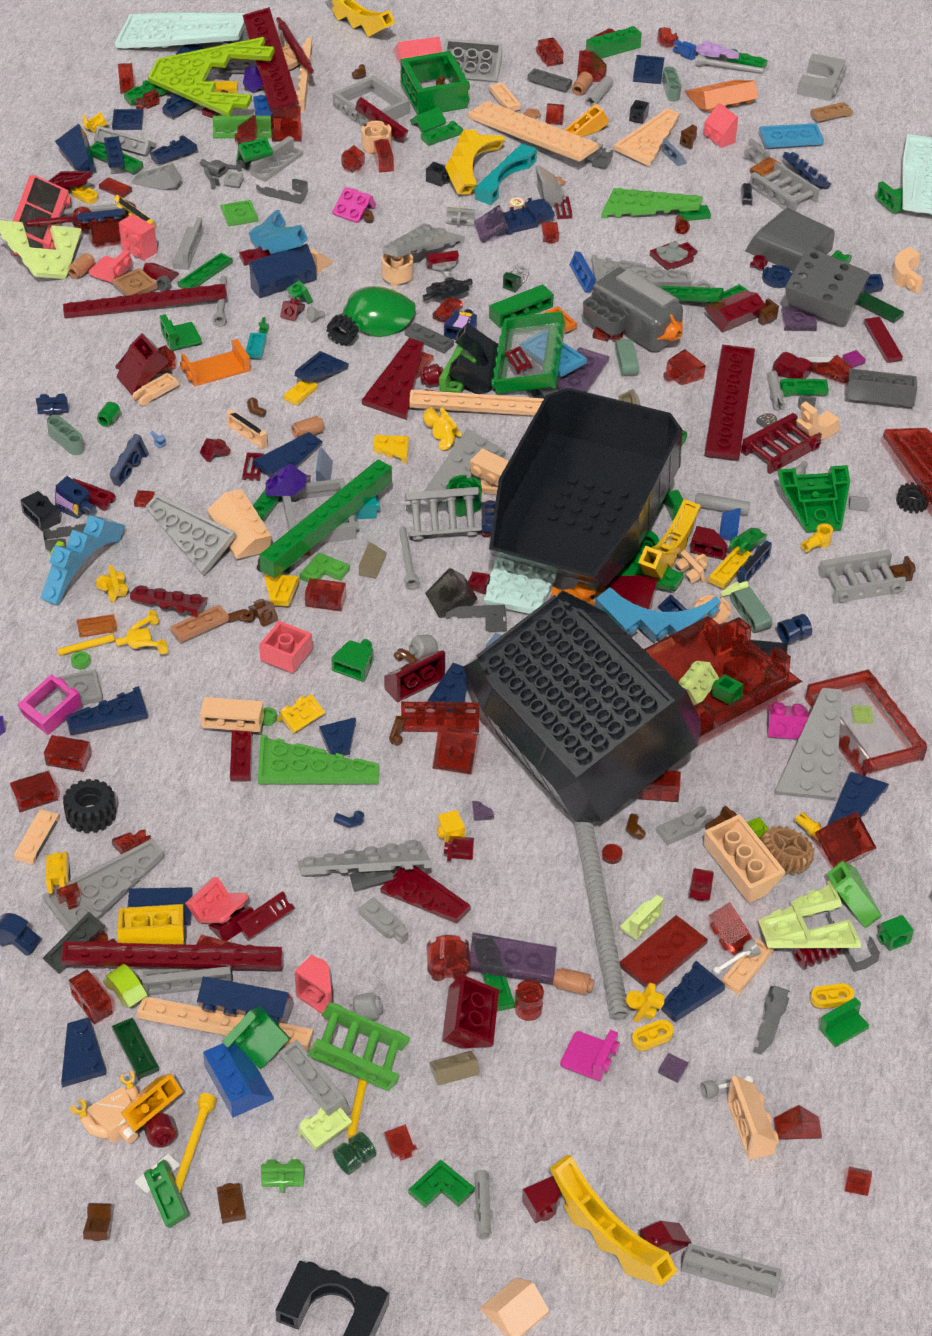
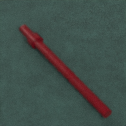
[25,215,110,227]

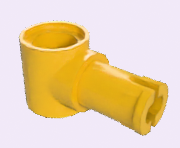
[801,524,833,552]

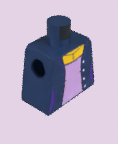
[444,309,477,340]
[55,476,96,519]

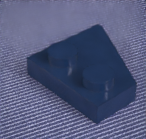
[162,92,194,118]
[319,717,356,756]

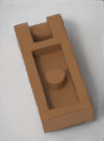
[810,102,853,122]

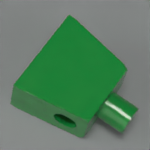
[331,639,374,683]

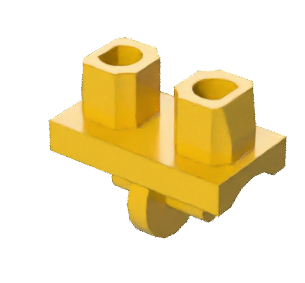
[95,565,128,602]
[625,983,665,1023]

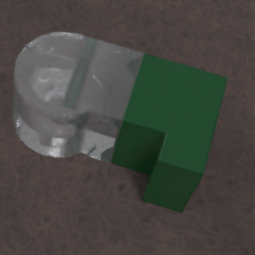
[503,265,530,293]

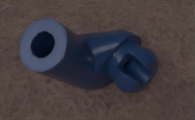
[333,811,365,828]

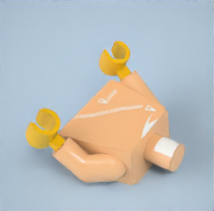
[70,1070,138,1144]

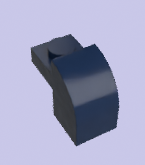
[0,913,41,956]

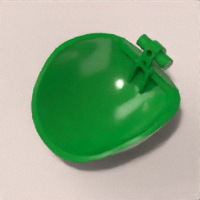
[342,286,416,337]

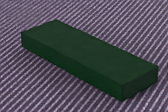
[857,292,904,323]
[112,1018,159,1080]

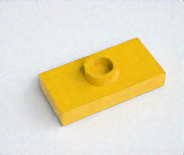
[283,380,318,406]

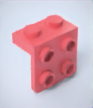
[88,249,132,283]
[185,877,249,924]

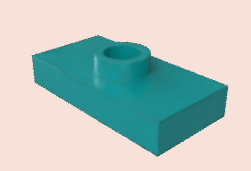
[246,332,267,359]

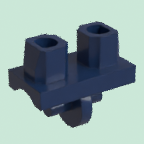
[36,393,69,416]

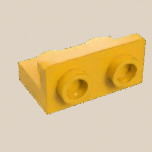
[277,694,325,734]

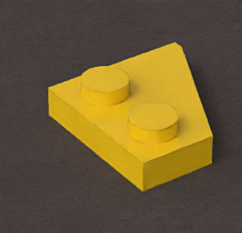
[373,435,409,463]
[264,574,299,606]

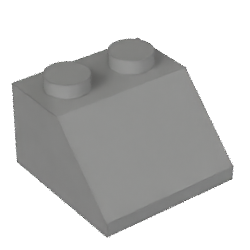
[536,165,565,206]

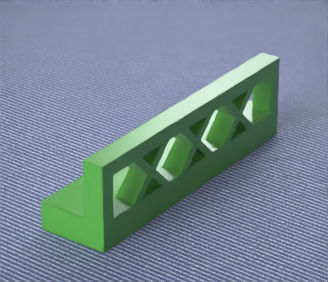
[213,116,273,139]
[439,345,477,393]

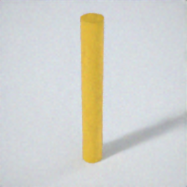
[57,634,115,656]
[346,1079,367,1140]

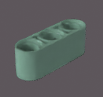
[662,67,681,102]
[615,339,639,376]
[47,415,84,455]
[731,587,772,633]

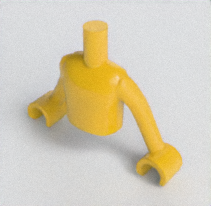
[115,610,169,654]

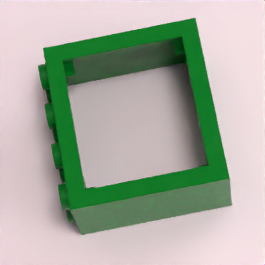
[400,51,470,115]

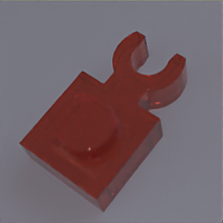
[135,89,160,109]
[592,326,623,342]
[112,829,151,854]

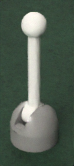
[713,938,761,975]
[700,1075,753,1100]

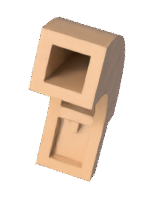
[892,247,923,294]
[796,402,840,440]

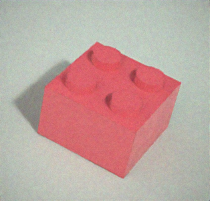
[119,214,157,261]
[259,621,313,673]

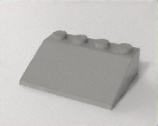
[444,39,503,83]

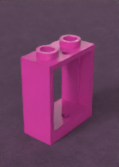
[17,674,82,735]

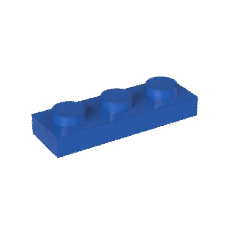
[569,251,596,293]

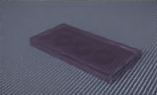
[556,347,609,392]
[468,932,557,985]

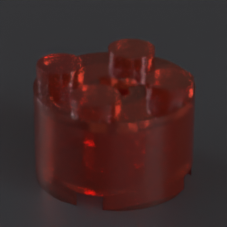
[426,935,471,981]

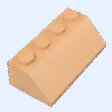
[207,489,272,559]
[704,814,786,903]

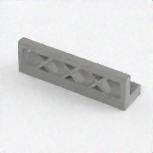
[94,125,157,156]
[251,136,303,182]
[172,217,203,270]
[142,966,232,996]
[278,1040,351,1116]
[682,1243,782,1298]

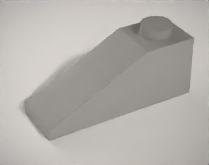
[132,163,182,190]

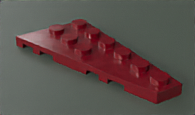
[361,338,424,420]

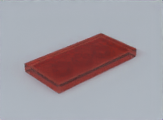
[620,915,708,988]

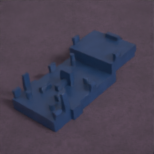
[486,198,555,237]

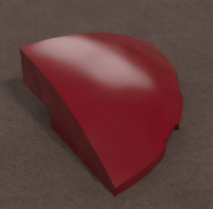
[605,575,658,631]

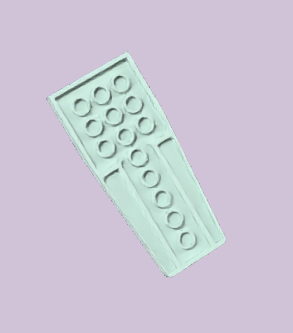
[115,12,247,49]
[902,134,932,215]

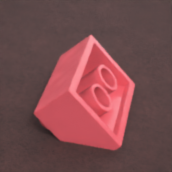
[393,37,442,63]

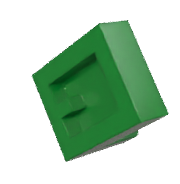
[287,280,313,305]

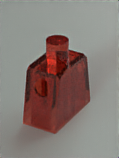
[663,349,706,385]

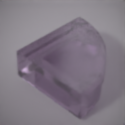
[472,801,494,821]

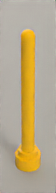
[175,1093,217,1193]

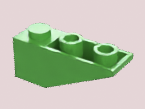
[827,861,882,928]

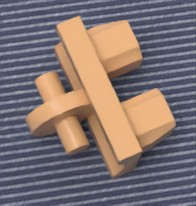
[675,550,708,584]

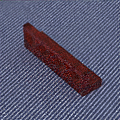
[401,701,480,733]

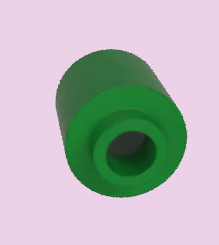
[97,402,121,426]

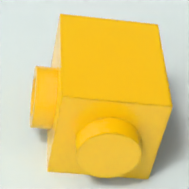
[436,810,465,843]

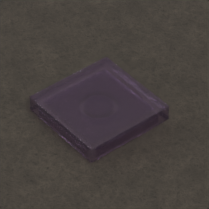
[474,205,509,243]
[781,306,817,331]

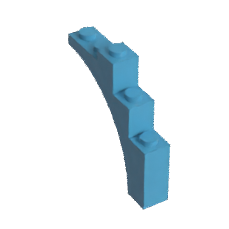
[248,210,308,254]
[40,515,125,605]
[594,588,721,647]

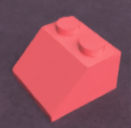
[703,103,738,148]
[295,954,332,1014]

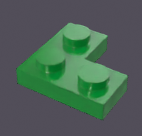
[408,1159,475,1208]

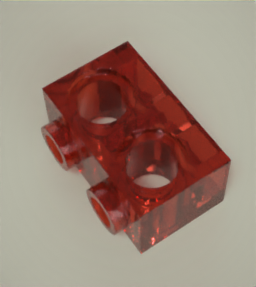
[536,37,564,67]
[69,969,113,1024]

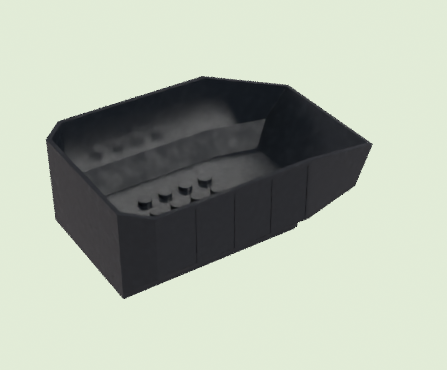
[489,388,682,587]
[463,590,702,822]

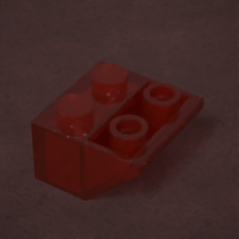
[815,812,877,868]

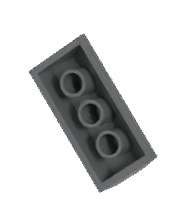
[846,368,918,408]

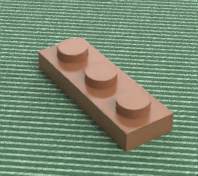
[170,605,229,643]

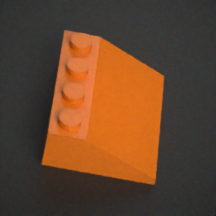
[685,80,758,112]

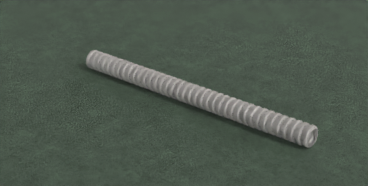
[575,822,629,1020]

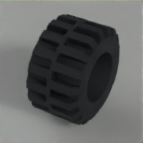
[63,779,117,834]

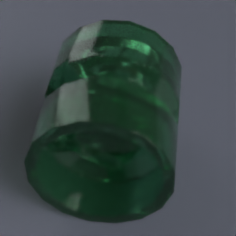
[332,1131,376,1175]

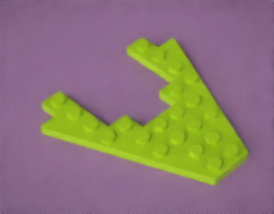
[148,37,275,117]

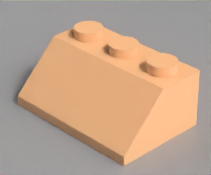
[727,1076,779,1159]

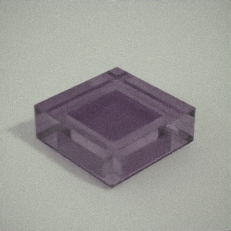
[658,1053,688,1083]

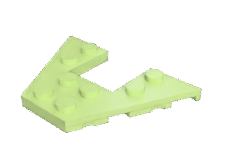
[0,220,81,279]
[758,880,861,948]

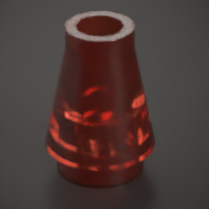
[675,215,690,234]

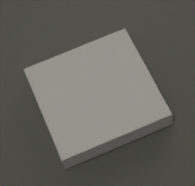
[57,669,103,705]

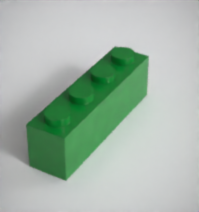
[585,26,642,61]
[489,284,554,328]

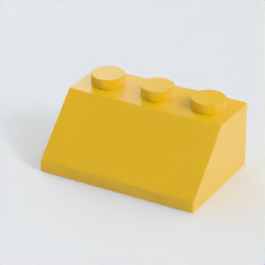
[117,904,185,944]

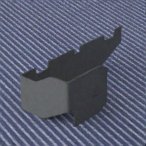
[256,179,308,204]
[42,523,86,552]
[446,604,507,632]
[827,910,880,972]
[753,985,790,1055]

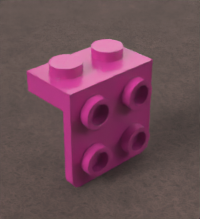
[332,186,376,223]
[768,702,809,739]
[560,1029,620,1082]

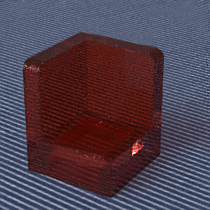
[545,103,565,125]

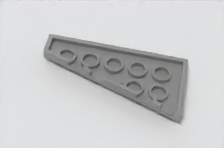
[592,254,692,287]
[424,428,506,505]
[146,494,237,576]

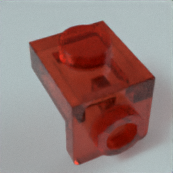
[542,222,560,243]
[383,1124,417,1161]

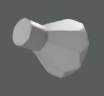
[307,306,325,322]
[794,461,808,475]

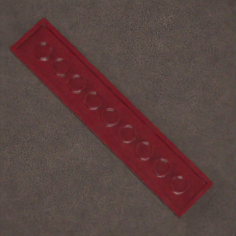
[242,7,299,112]
[705,344,755,460]

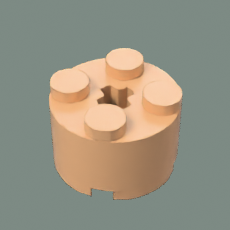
[361,121,391,154]
[381,253,413,286]

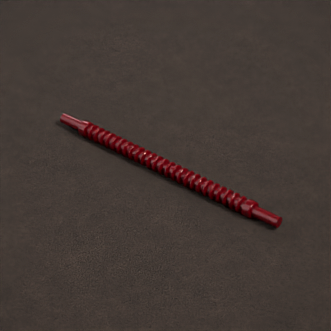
[276,17,314,74]

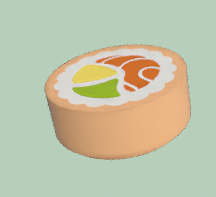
[509,197,525,210]

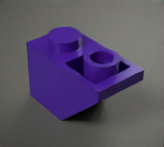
[243,66,263,93]
[265,463,306,496]

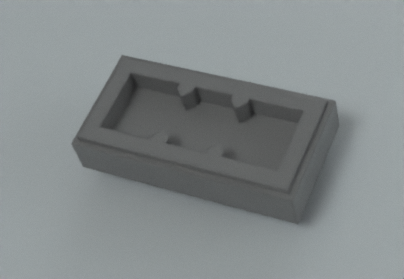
[349,870,394,891]

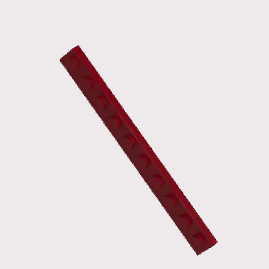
[63,284,227,319]
[61,942,282,970]

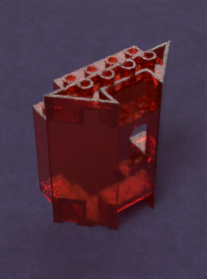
[645,616,803,737]

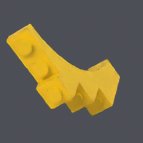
[331,0,396,37]
[445,129,505,195]
[638,499,701,580]
[550,1154,678,1286]

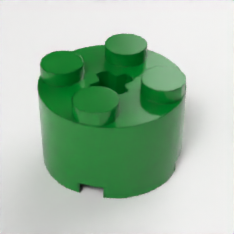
[446,475,482,517]

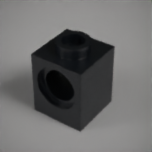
[629,100,649,124]
[426,161,450,187]

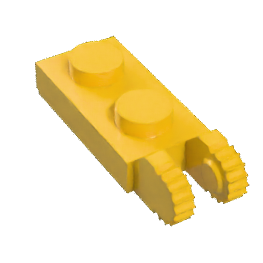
[46,851,69,894]

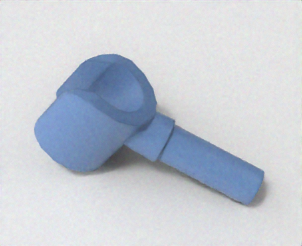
[150,431,166,448]

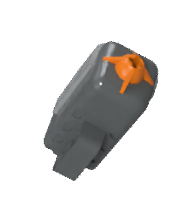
[583,267,683,352]

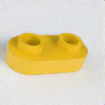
[71,185,98,204]
[810,983,854,1009]
[632,1020,674,1051]

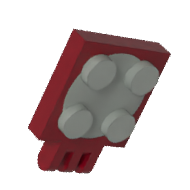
[650,241,698,271]

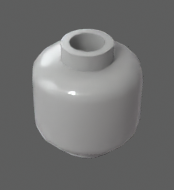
[409,634,438,659]
[349,992,383,1021]

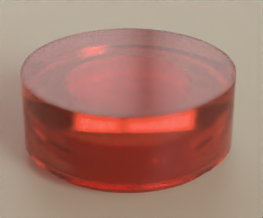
[602,844,623,864]

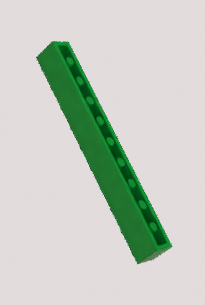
[259,459,392,579]

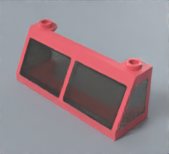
[13,175,72,256]

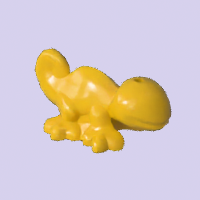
[423,407,462,450]

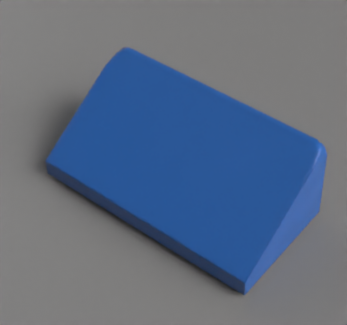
[719,508,741,540]

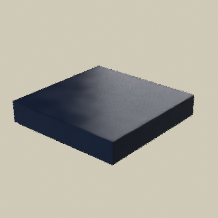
[112,109,144,130]

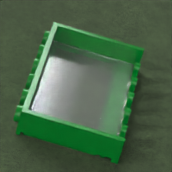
[492,311,566,395]

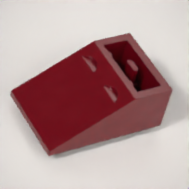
[116,333,169,395]

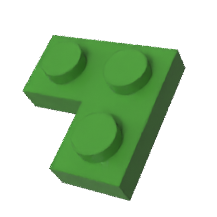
[299,553,350,586]

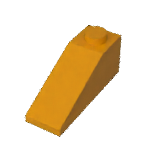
[564,104,609,137]
[121,1073,183,1132]

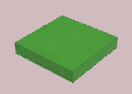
[221,200,258,227]

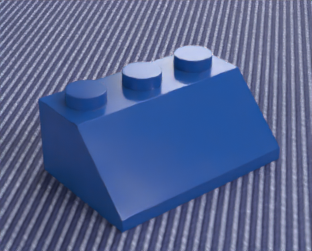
[203,1043,274,1118]

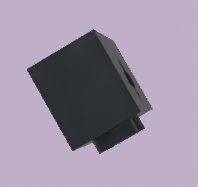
[20,491,60,532]

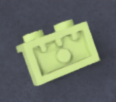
[678,661,719,706]
[620,895,664,940]
[297,1107,352,1151]

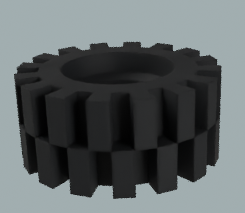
[326,314,359,346]
[896,482,930,514]

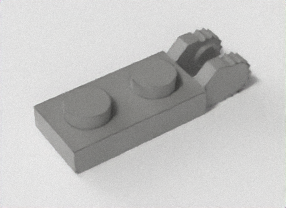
[656,806,714,845]

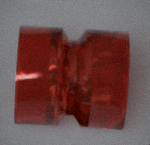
[514,980,544,1021]

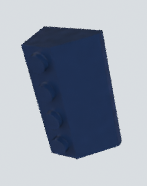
[249,244,317,299]
[197,976,294,1025]

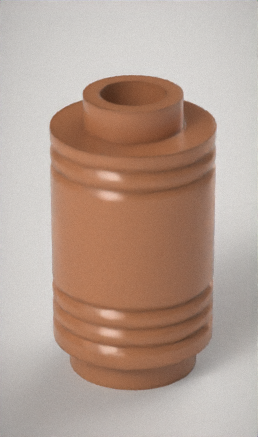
[572,72,593,96]
[68,253,95,279]
[291,416,325,438]
[553,967,595,996]

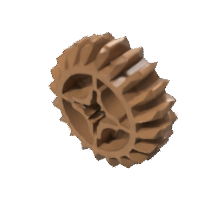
[760,825,815,875]

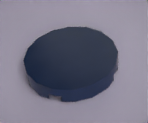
[762,265,793,288]

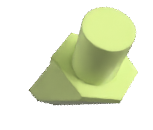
[721,581,749,597]

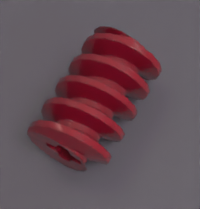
[793,948,842,970]

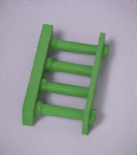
[307,1002,410,1091]

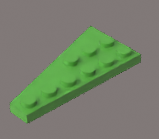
[601,188,703,218]
[258,734,379,784]

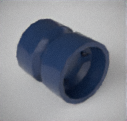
[777,614,812,644]

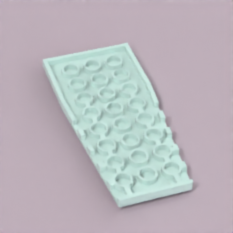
[484,557,558,614]

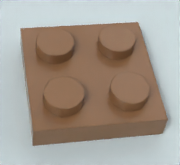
[112,268,158,296]

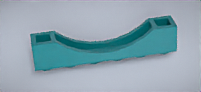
[474,143,537,205]

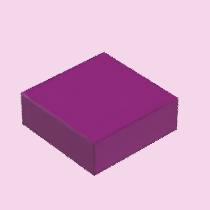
[842,350,866,368]

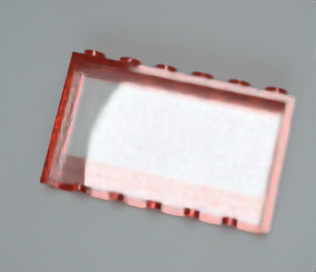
[805,669,928,776]

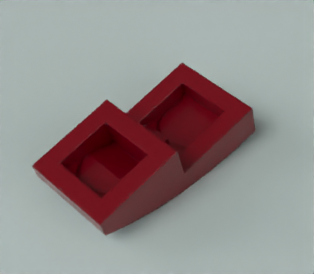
[467,571,490,595]

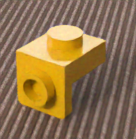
[82,112,108,133]

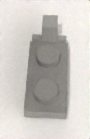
[358,897,408,944]

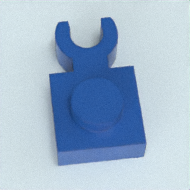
[673,40,696,60]

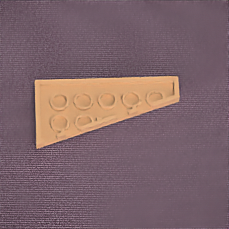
[614,108,679,166]

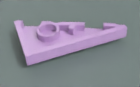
[696,41,739,59]

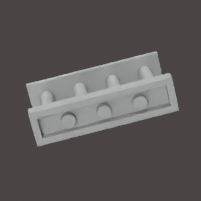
[750,161,820,211]
[405,487,482,540]
[818,549,906,604]

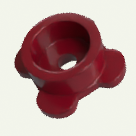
[750,255,768,269]

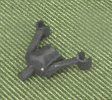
[200,159,246,189]

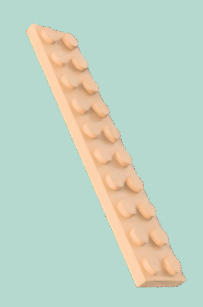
[468,101,599,162]

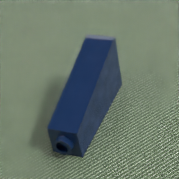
[55,123,96,173]

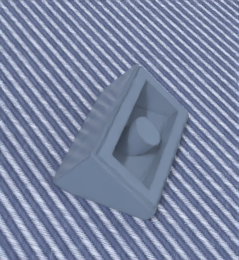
[662,138,687,166]
[316,448,333,482]

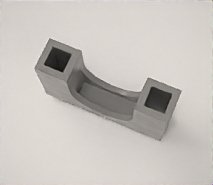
[797,53,847,101]

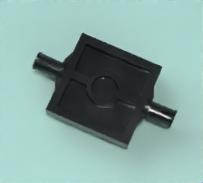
[422,277,473,301]

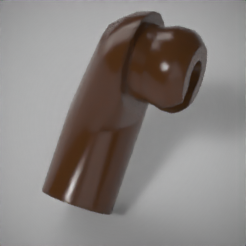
[352,64,366,79]
[247,397,267,417]

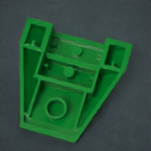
[778,465,850,533]

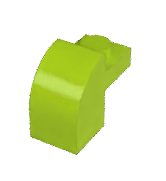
[103,964,148,1008]

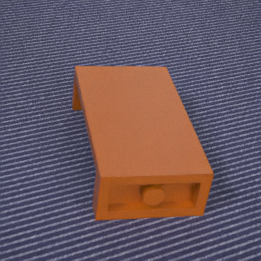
[180,339,251,387]

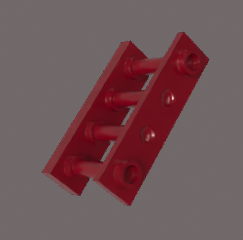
[741,413,822,474]

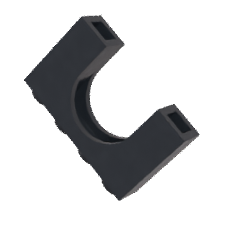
[449,323,499,394]
[275,1260,389,1336]

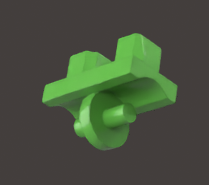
[261,1159,304,1193]

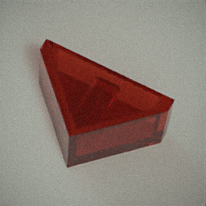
[118,63,134,93]
[773,1105,822,1140]

